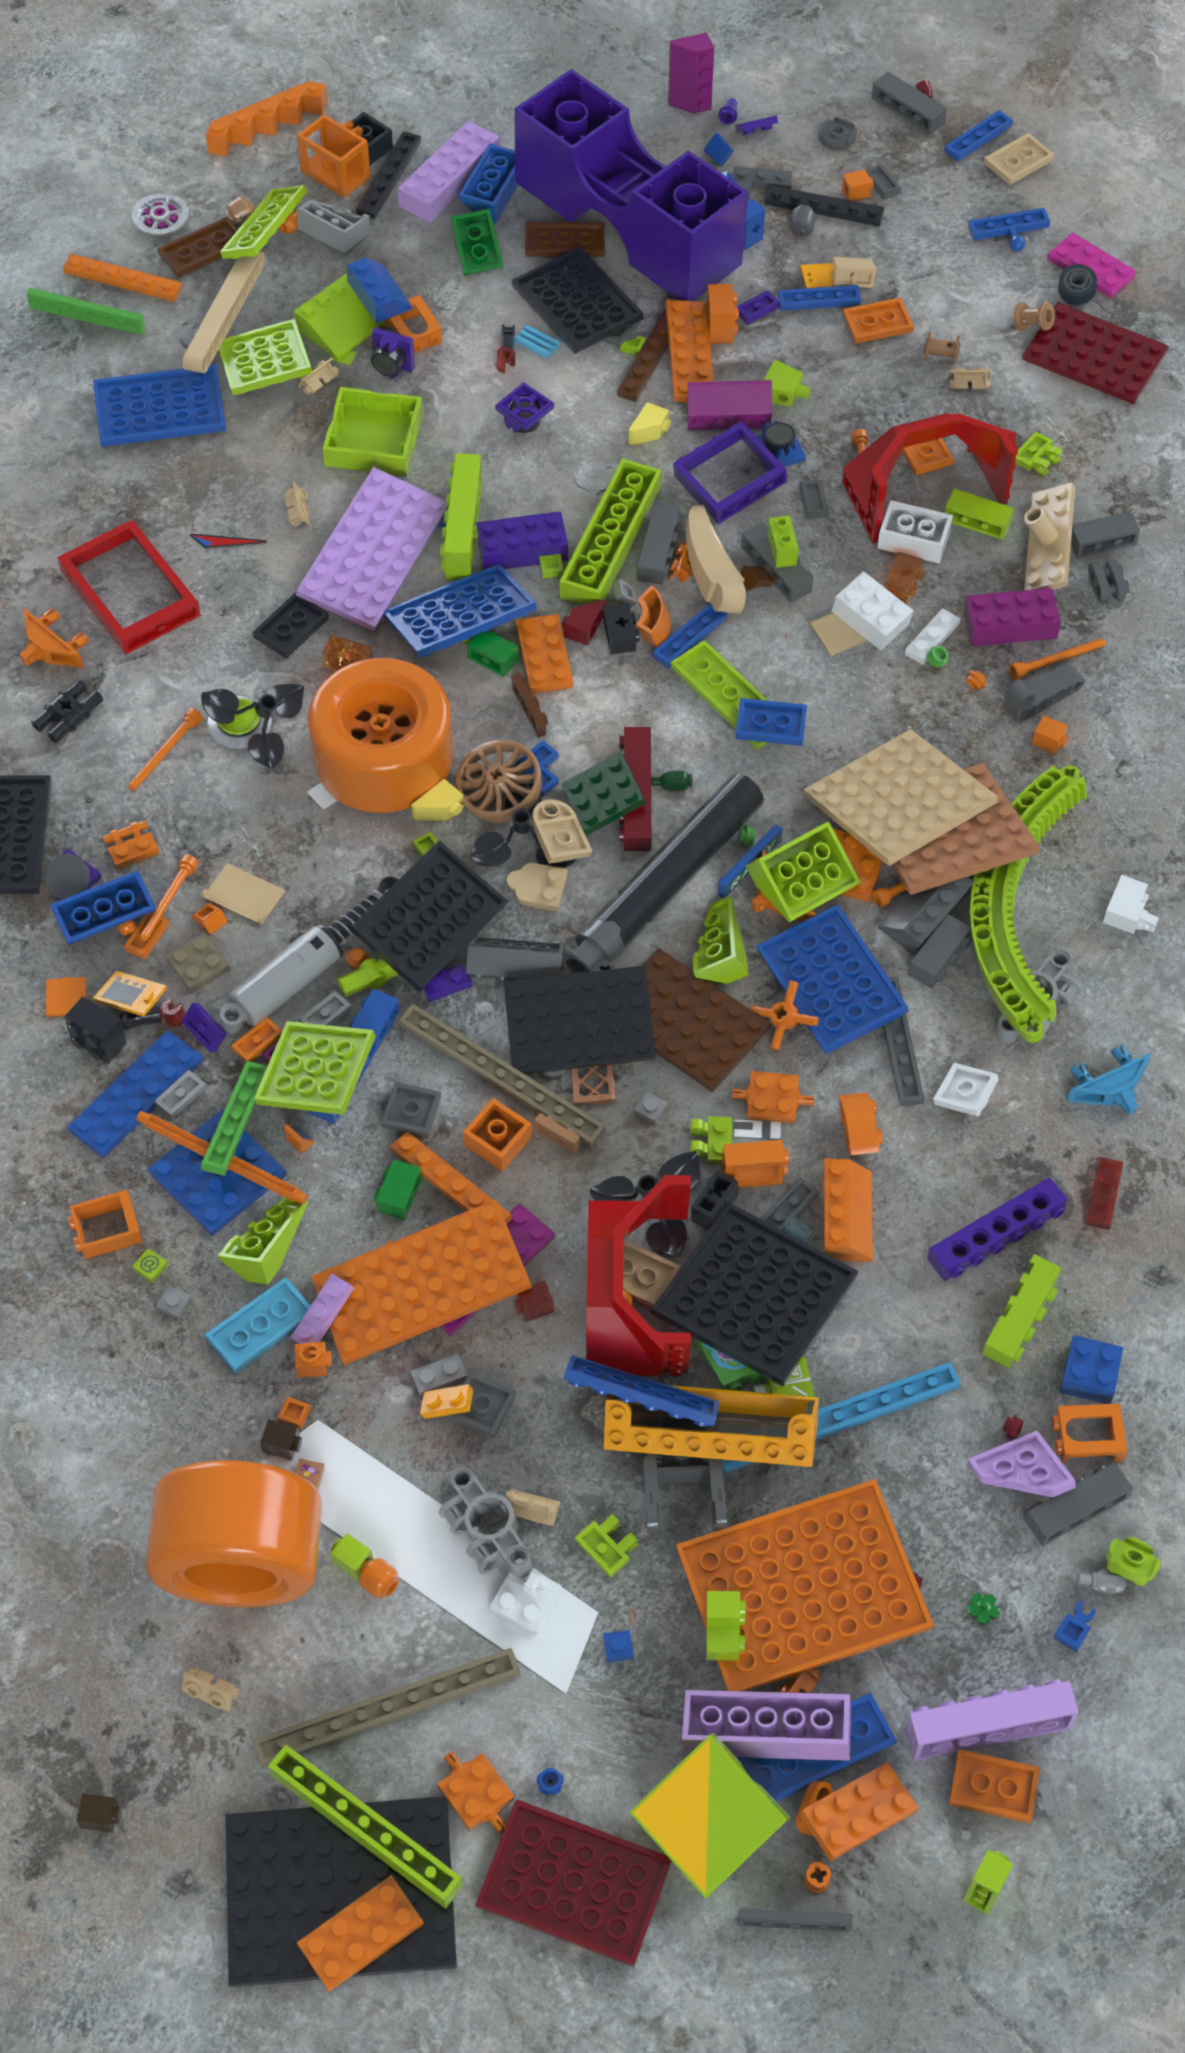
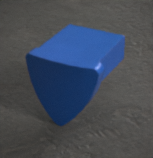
[704,133,734,166]

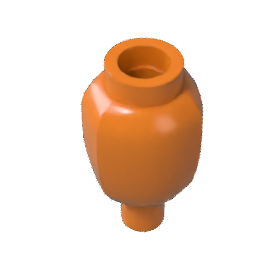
[279,210,298,234]

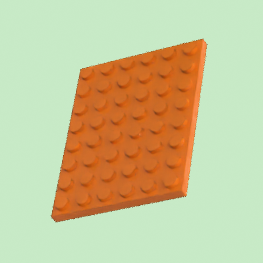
[676,1479,934,1692]

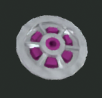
[131,193,189,236]

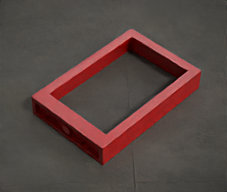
[57,519,201,655]

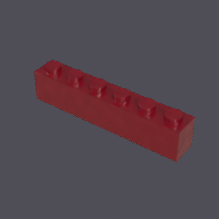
[619,727,652,851]

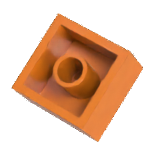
[707,284,739,344]
[463,1098,532,1172]

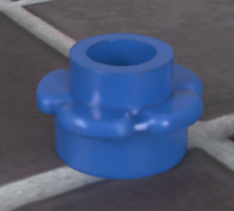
[537,1768,564,1795]

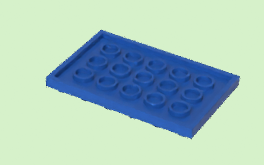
[93,364,226,447]
[383,563,537,658]
[756,904,909,1055]

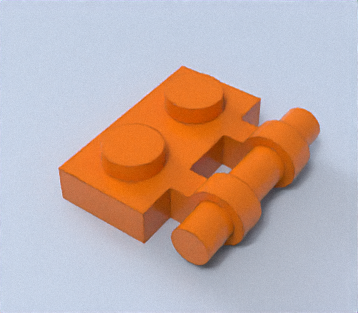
[102,820,160,870]

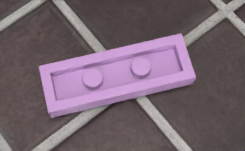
[290,1274,354,1344]

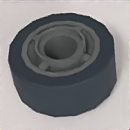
[1058,264,1098,305]

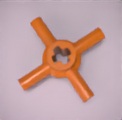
[751,981,819,1051]

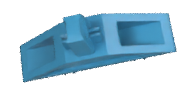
[1067,1044,1152,1115]

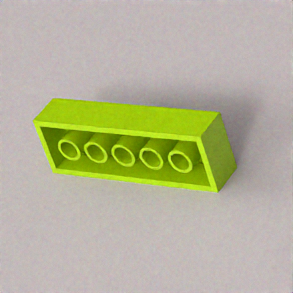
[440,453,482,581]

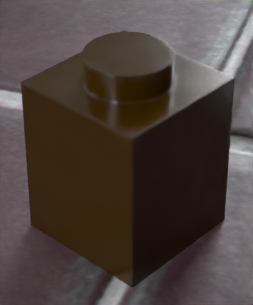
[260,1419,302,1460]
[76,1793,122,1833]

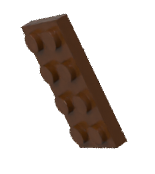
[157,217,238,278]
[525,222,605,257]

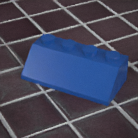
[458,144,518,224]
[50,870,156,945]

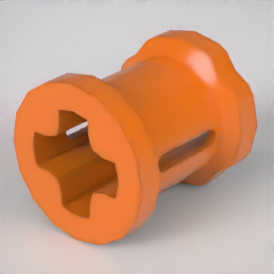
[804,1862,831,1894]

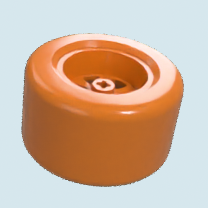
[308,658,454,813]
[146,1460,322,1608]

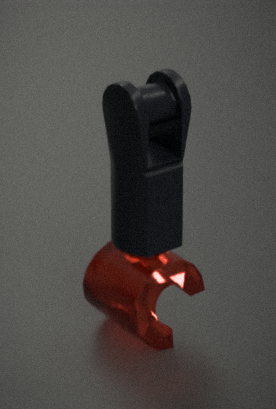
[496,324,516,373]
[119,998,186,1030]

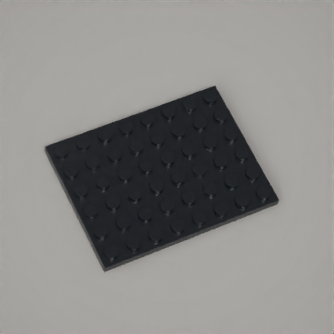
[225,1796,457,1987]

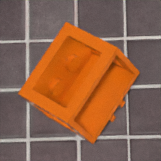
[297,114,370,198]

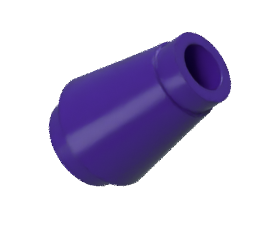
[718,98,737,125]

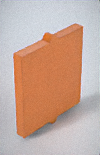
[46,976,86,1017]

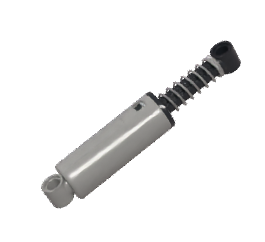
[219,876,398,1034]

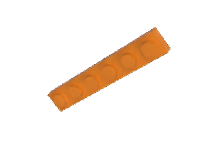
[63,254,182,302]
[390,1131,512,1224]

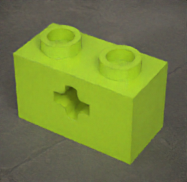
[767,515,799,568]

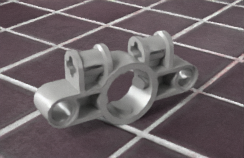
[996,949,1082,1044]
[439,1467,533,1578]

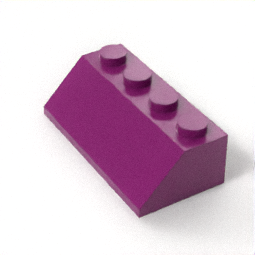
[668,32,714,114]
[687,380,772,430]

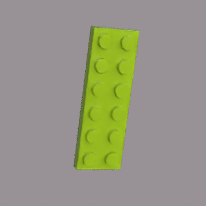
[220,185,307,259]
[671,640,768,750]

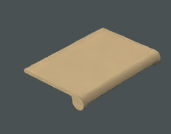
[809,612,868,657]
[201,863,286,925]

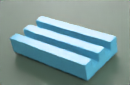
[515,325,560,359]

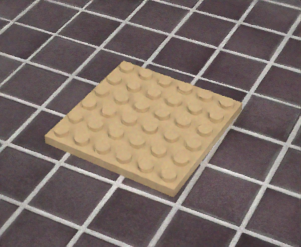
[804,729,997,866]

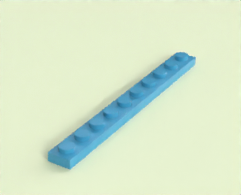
[722,1362,961,1474]

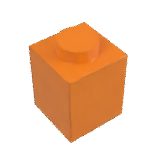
[842,169,874,201]
[1031,715,1069,755]

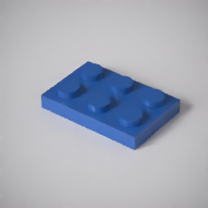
[735,698,807,746]

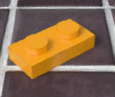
[420,1384,473,1419]

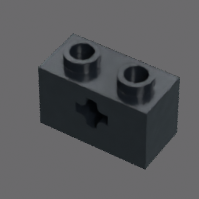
[603,603,640,655]
[691,1170,738,1230]

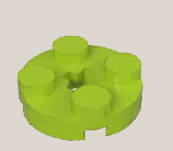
[1106,1537,1161,1586]

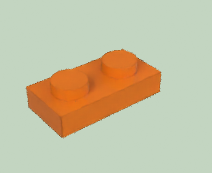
[231,1017,282,1063]

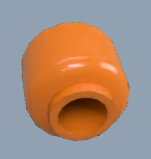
[359,1558,399,1598]

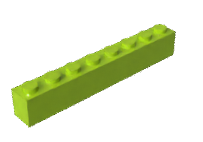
[268,1744,463,1909]

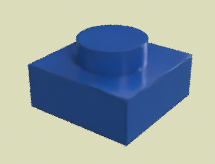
[603,1630,634,1663]

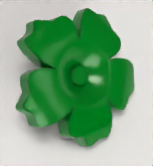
[967,1592,1000,1625]

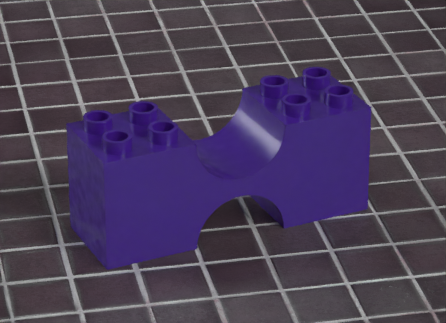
[515,69,749,301]

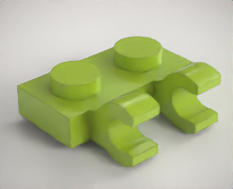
[1015,432,1062,477]
[690,1116,732,1164]
[575,1514,638,1578]

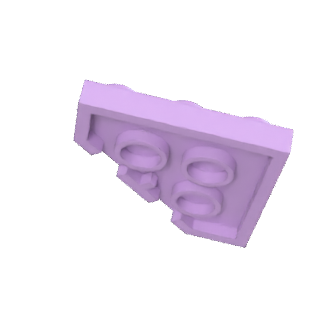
[968,1431,1076,1497]

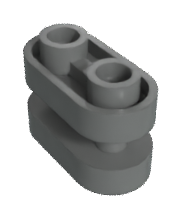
[1088,560,1129,602]

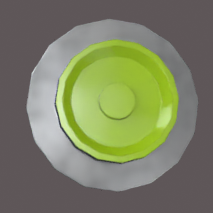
[207,696,272,750]

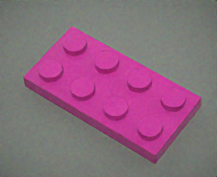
[1047,232,1136,298]

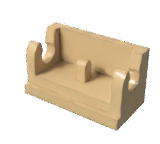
[831,257,876,288]

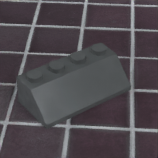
[878,877,974,956]
[466,936,566,980]

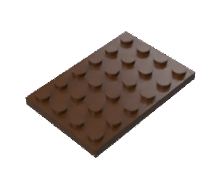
[642,948,771,1092]

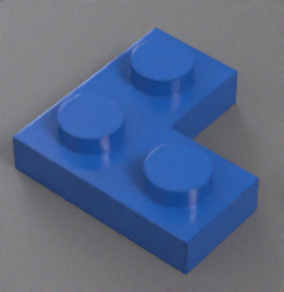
[514,740,559,797]

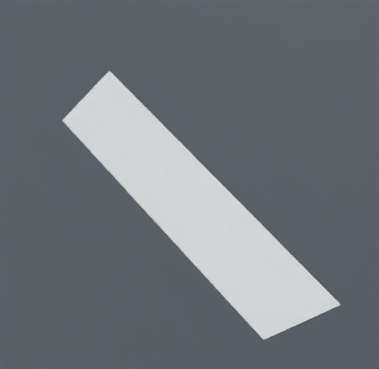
[261,1420,598,1694]

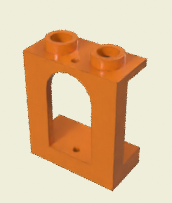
[383,295,442,353]
[1052,1403,1127,1464]

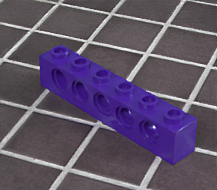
[927,1177,1068,1282]

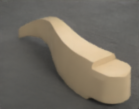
[686,505,746,614]

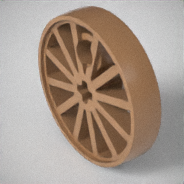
[456,740,542,823]

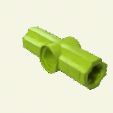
[337,958,399,997]

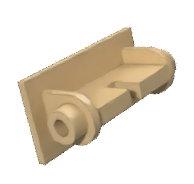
[297,357,339,395]
[948,367,992,390]
[284,481,311,526]
[503,1489,561,1526]
[182,1668,240,1713]

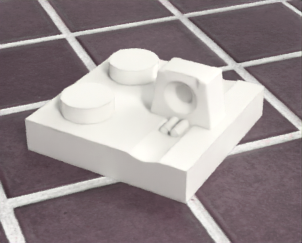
[933,1063,999,1117]
[490,1562,562,1634]

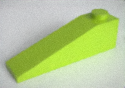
[693,895,749,984]
[218,1197,309,1285]

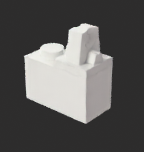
[1103,875,1159,934]

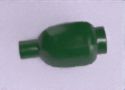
[651,770,693,791]

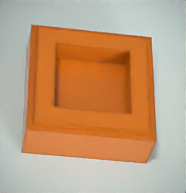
[277,1396,312,1430]

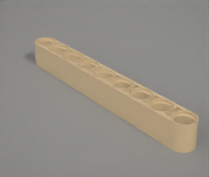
[183,251,265,373]

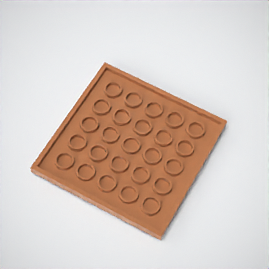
[892,763,1040,895]

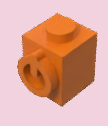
[295,1342,332,1378]

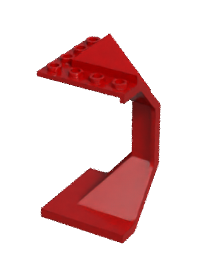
[842,413,1018,544]
[586,1175,691,1377]

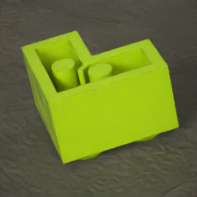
[707,1591,745,1661]

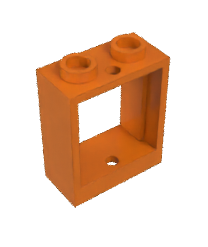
[721,1140,789,1188]
[67,1189,143,1259]

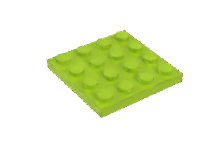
[219,319,313,396]
[254,1021,376,1115]

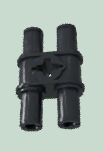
[31,679,103,744]

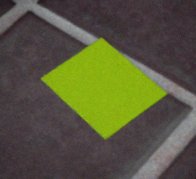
[330,351,357,365]

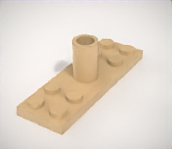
[1024,482,1075,590]

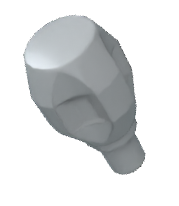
[1077,1568,1126,1594]

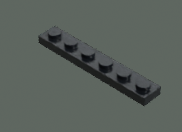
[356,131,421,219]
[764,185,885,226]

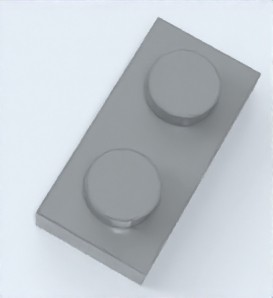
[299,991,351,1026]
[154,1070,207,1120]
[411,1354,467,1397]

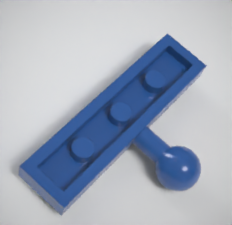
[968,208,1050,252]

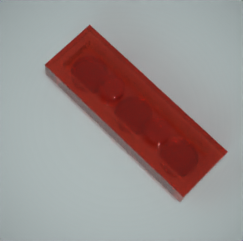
[1085,1157,1124,1230]

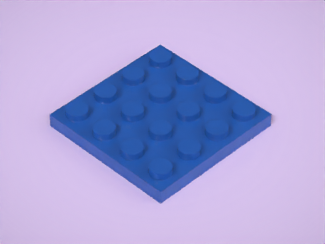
[148,1109,287,1236]

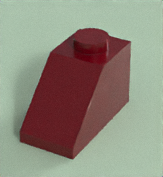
[562,600,606,646]

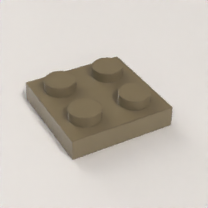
[165,932,231,993]

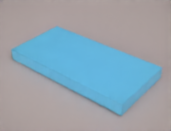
[204,1277,311,1374]

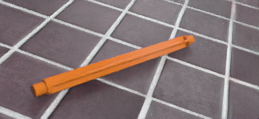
[136,1111,308,1205]

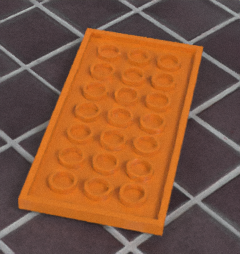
[311,1199,532,1366]

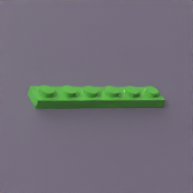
[26,288,145,335]
[201,1061,268,1176]

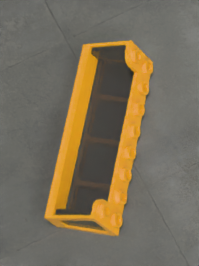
[604,1385,819,1467]

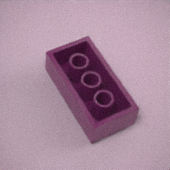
[964,588,1061,646]

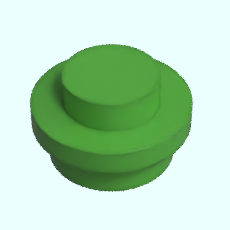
[927,646,948,668]
[738,825,755,848]

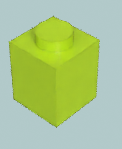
[330,1533,373,1580]

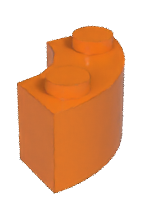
[636,585,671,648]
[839,1092,883,1155]

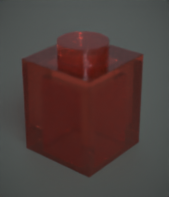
[514,1280,554,1322]

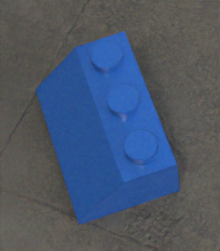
[347,258,412,323]

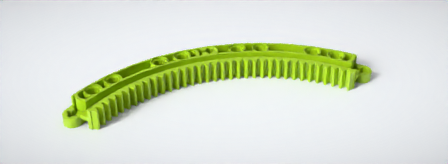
[970,765,1087,1043]

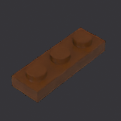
[511,673,548,738]

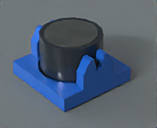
[756,420,806,472]

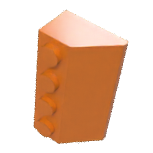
[822,1158,873,1262]

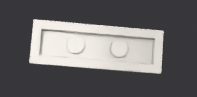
[905,608,961,665]

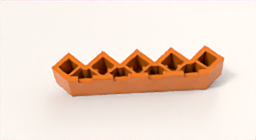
[206,81,328,156]

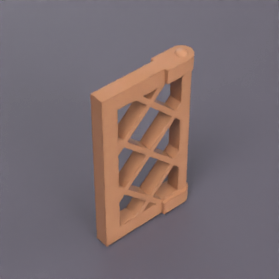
[571,1064,616,1106]

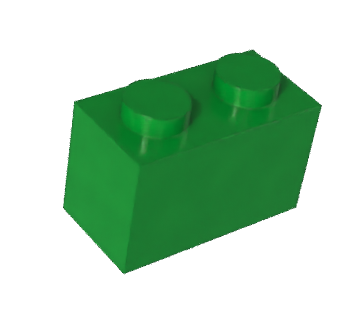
[467,631,519,677]
[374,1159,422,1220]

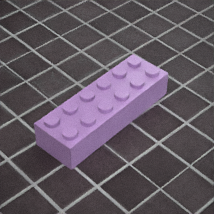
[397,121,500,222]
[905,1679,1079,1761]
[682,1690,851,1760]

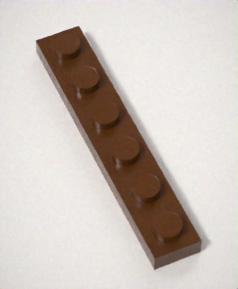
[617,309,668,402]

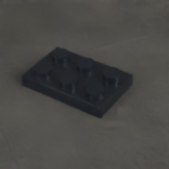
[253,592,329,659]

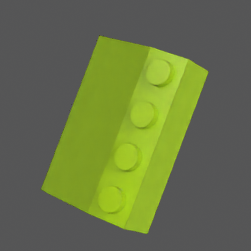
[294,273,385,360]
[746,821,861,922]

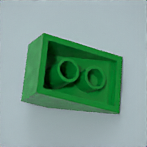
[451,209,503,276]

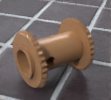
[1013,301,1055,331]
[923,331,961,365]

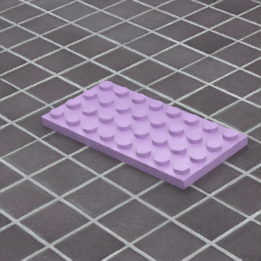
[296,467,449,632]

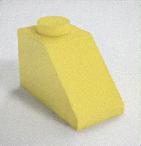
[628,402,671,446]
[411,779,464,821]

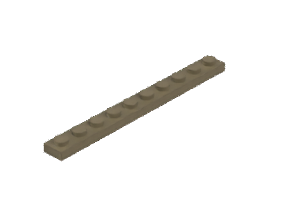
[398,1004,606,1148]
[253,1648,521,1768]

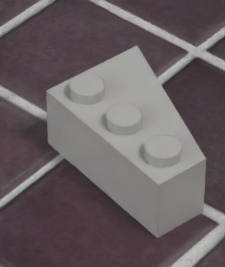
[297,200,370,253]

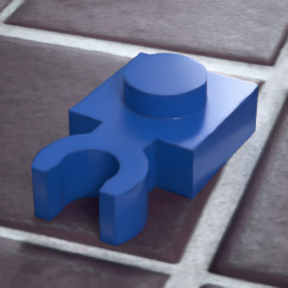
[1053,1601,1096,1652]

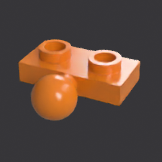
[118,912,170,960]

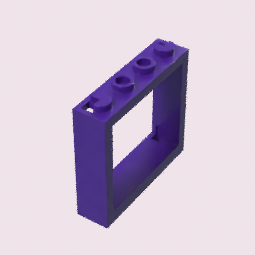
[673,421,787,524]

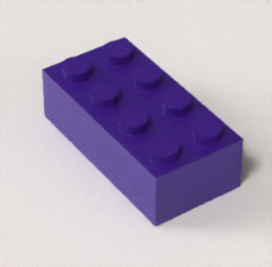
[476,511,568,570]

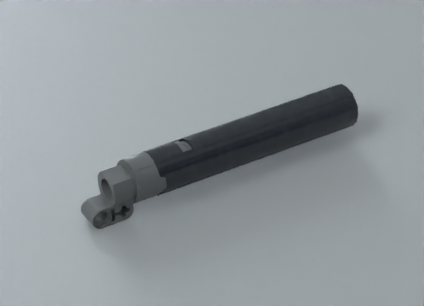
[566,773,764,973]

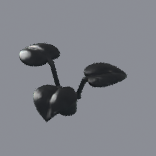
[201,684,304,768]
[470,784,576,868]
[590,1151,701,1256]

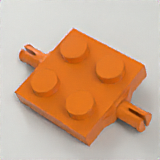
[732,1071,814,1123]
[437,1751,514,1834]

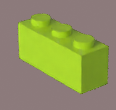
[945,488,1015,540]
[963,1849,1014,1915]

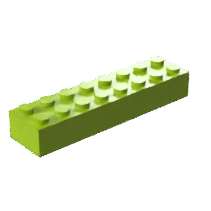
[559,458,662,605]

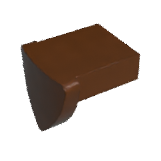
[740,565,775,592]

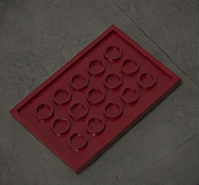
[1022,302,1169,405]
[475,1799,672,1968]

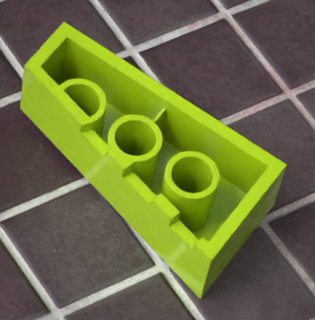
[983,1254,1061,1369]

